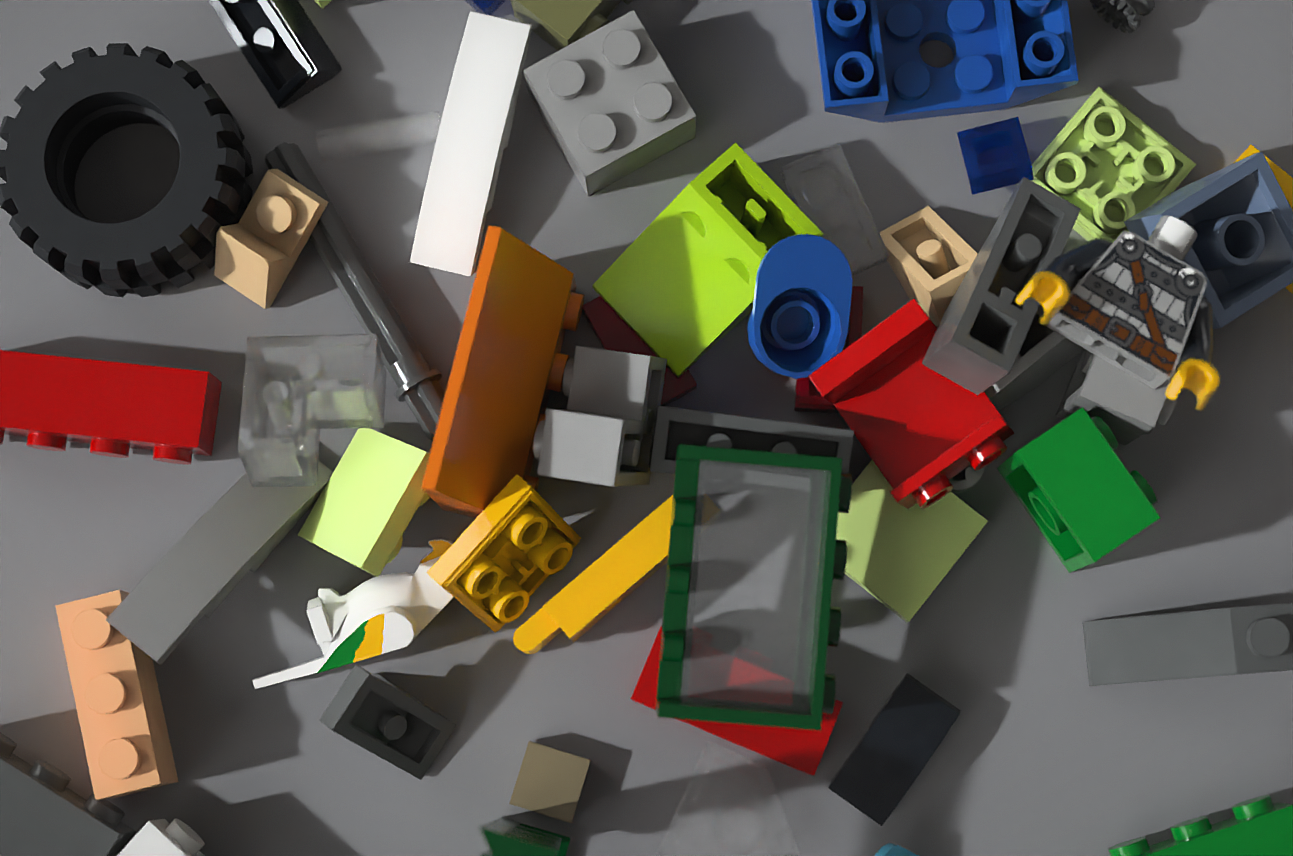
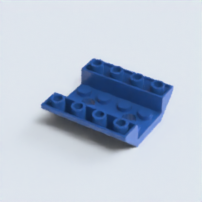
[811,0,1079,123]

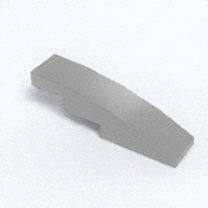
[106,435,333,665]

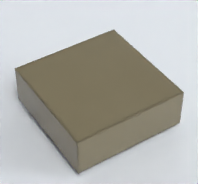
[509,741,591,823]

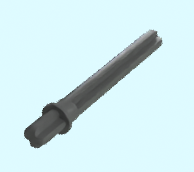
[265,142,445,441]

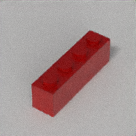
[0,350,222,464]

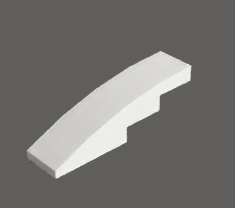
[410,11,533,276]

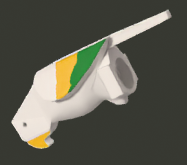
[252,538,454,689]

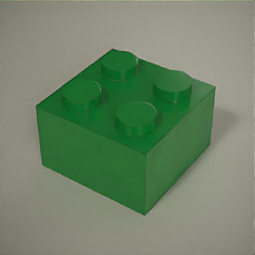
[997,407,1161,573]

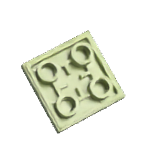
[1017,87,1196,242]
[298,425,430,577]
[836,460,988,623]

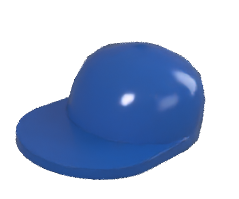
[747,234,853,379]

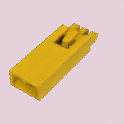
[513,492,720,654]

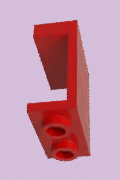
[808,299,1014,509]

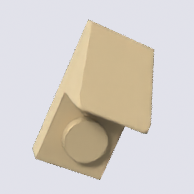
[214,169,329,309]

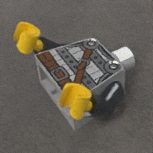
[1016,216,1220,410]

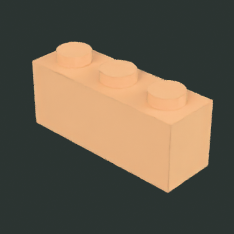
[55,590,179,800]

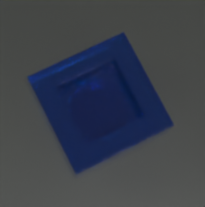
[957,117,1034,195]

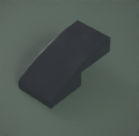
[828,673,961,826]

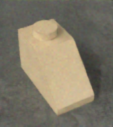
[875,206,978,328]

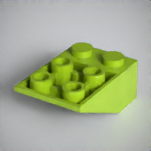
[592,142,824,378]

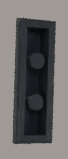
[209,0,342,109]

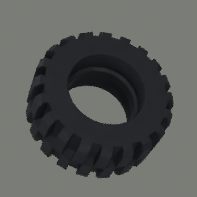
[0,43,253,298]

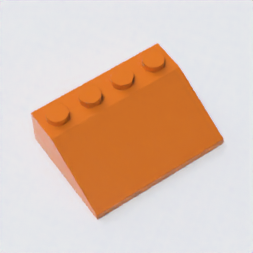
[421,225,585,518]

